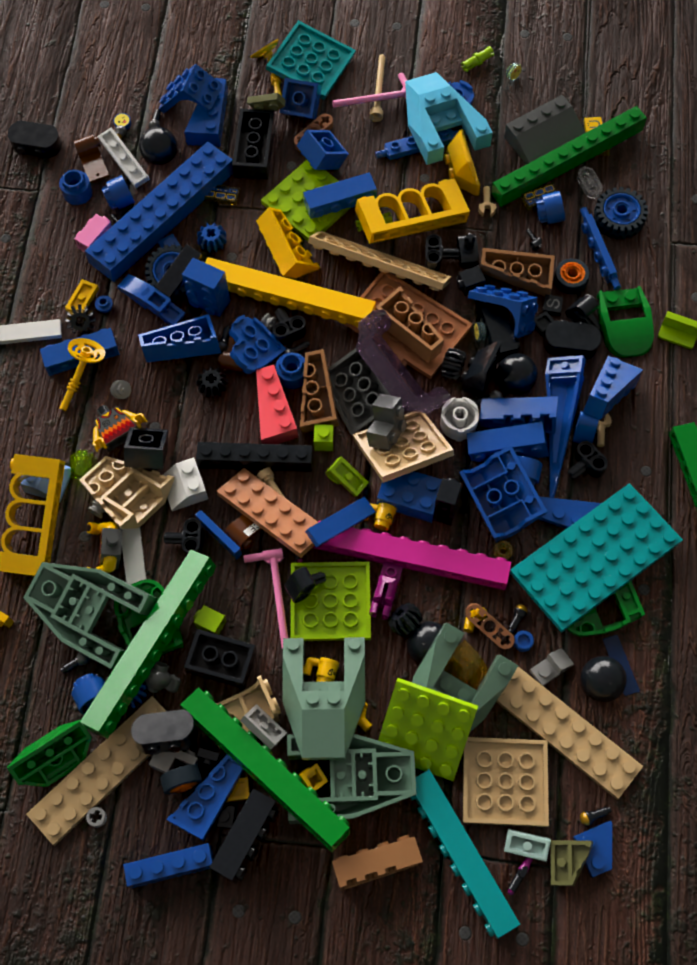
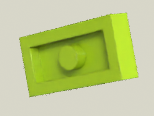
[325,456,369,497]

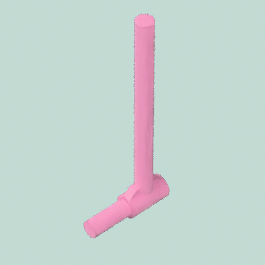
[332,73,407,108]
[243,548,288,649]

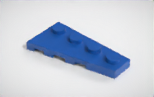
[539,496,601,529]
[166,755,244,841]

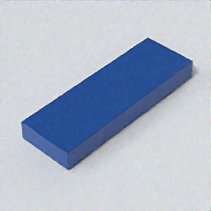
[195,510,242,559]

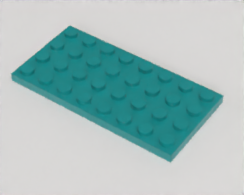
[509,483,683,633]

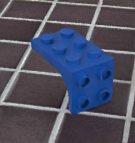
[159,64,222,114]
[468,284,538,338]

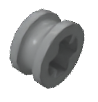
[261,313,277,331]
[88,501,106,518]
[86,807,107,828]

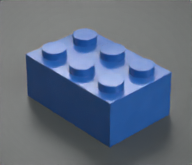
[182,258,230,317]
[377,471,442,523]

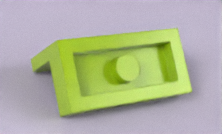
[657,311,697,349]

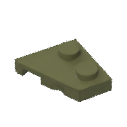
[247,93,286,112]
[550,840,593,886]

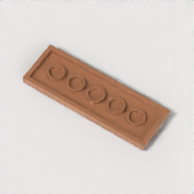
[217,468,319,558]

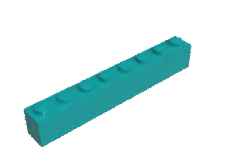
[410,769,521,939]

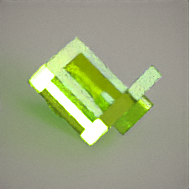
[70,450,93,478]

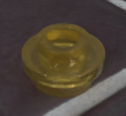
[493,541,513,559]

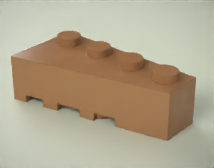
[480,248,555,296]
[374,287,444,363]
[299,349,339,433]
[332,835,423,891]

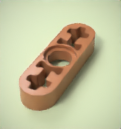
[294,113,333,151]
[465,603,514,649]

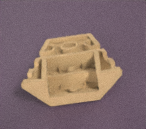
[79,456,174,529]

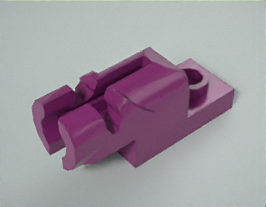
[369,562,403,620]

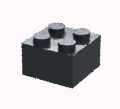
[124,427,168,470]

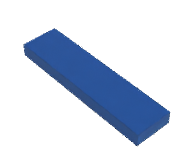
[305,496,376,548]

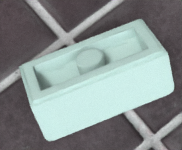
[504,828,551,862]

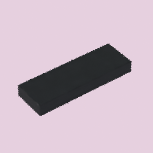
[155,244,202,299]

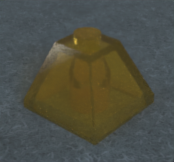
[444,640,489,690]

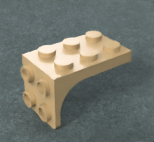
[217,675,281,749]

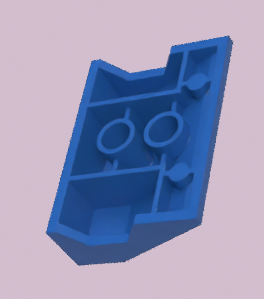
[459,446,548,544]

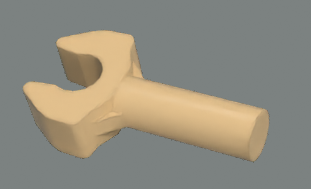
[478,186,496,217]
[597,413,611,447]

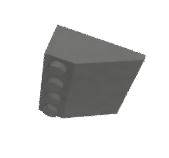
[504,95,585,164]
[329,344,405,436]

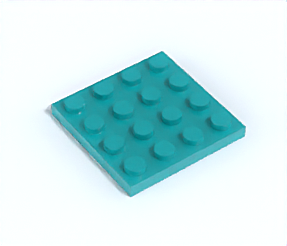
[266,20,356,100]

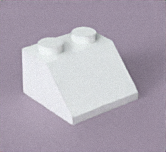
[163,457,208,511]

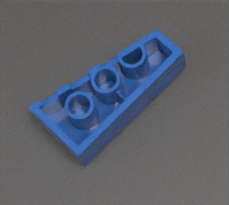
[138,314,221,362]

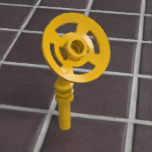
[250,39,282,96]
[59,338,105,411]

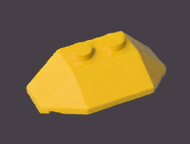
[444,129,480,196]

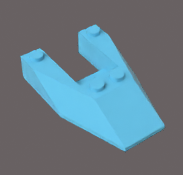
[405,72,493,165]

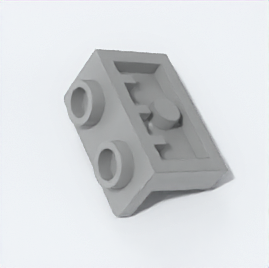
[240,704,287,749]

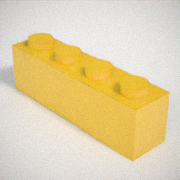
[256,207,320,278]

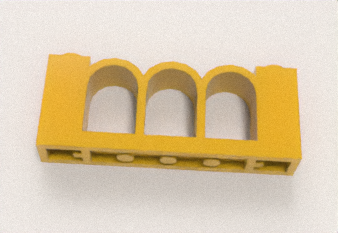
[355,178,470,244]
[0,454,65,576]

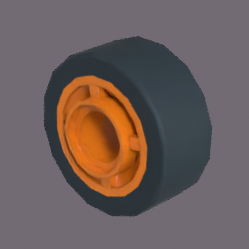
[554,258,590,295]
[160,764,202,795]

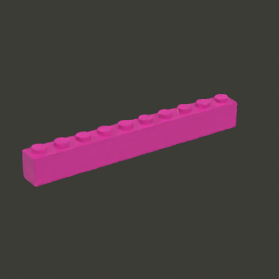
[314,521,511,590]

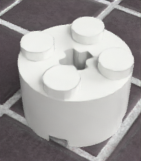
[440,397,479,442]

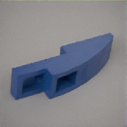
[117,274,185,325]

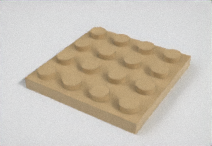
[353,408,454,483]
[463,737,549,827]

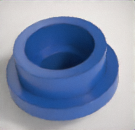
[95,295,113,313]

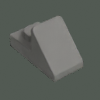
[529,648,574,686]

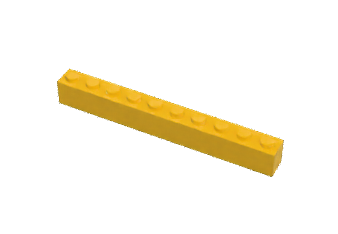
[205,257,376,329]

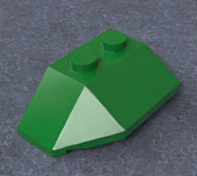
[7,720,92,787]

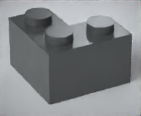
[366,394,407,451]

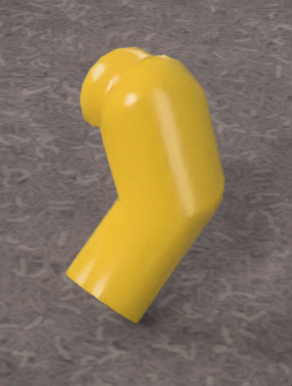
[463,607,487,633]
[358,701,372,732]

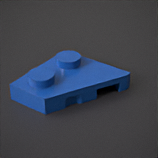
[573,820,612,878]

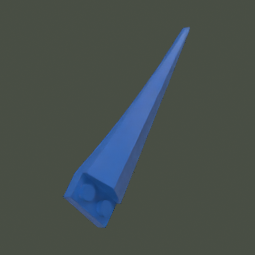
[545,355,585,498]

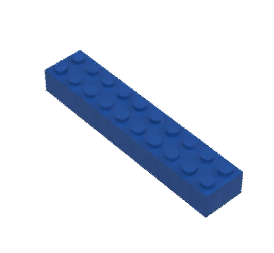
[85,141,234,282]

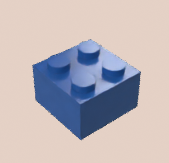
[279,78,322,120]
[297,130,349,170]

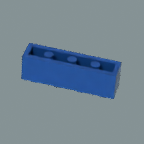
[303,172,377,219]
[40,328,120,376]
[123,843,214,889]

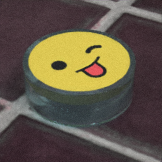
[506,62,522,80]
[474,322,486,341]

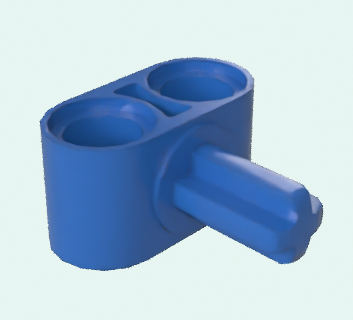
[572,411,599,444]

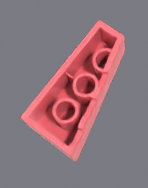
[256,365,298,444]

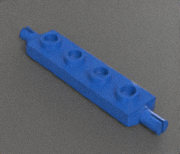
[375,128,464,160]
[580,207,621,290]

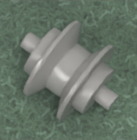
[110,380,131,399]

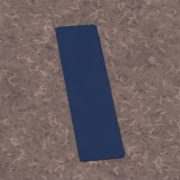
[603,635,640,696]

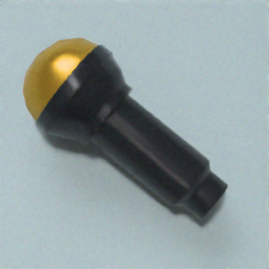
[508,605,528,634]
[580,807,611,826]

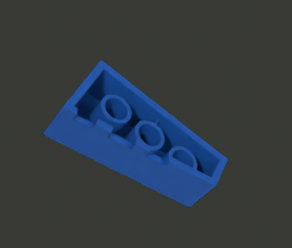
[184,78,228,147]
[583,356,643,420]
[479,396,558,434]
[467,421,549,462]

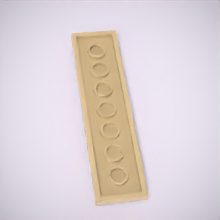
[308,231,452,291]
[496,660,643,800]
[26,696,166,846]

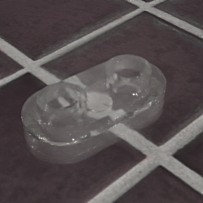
[577,167,603,199]

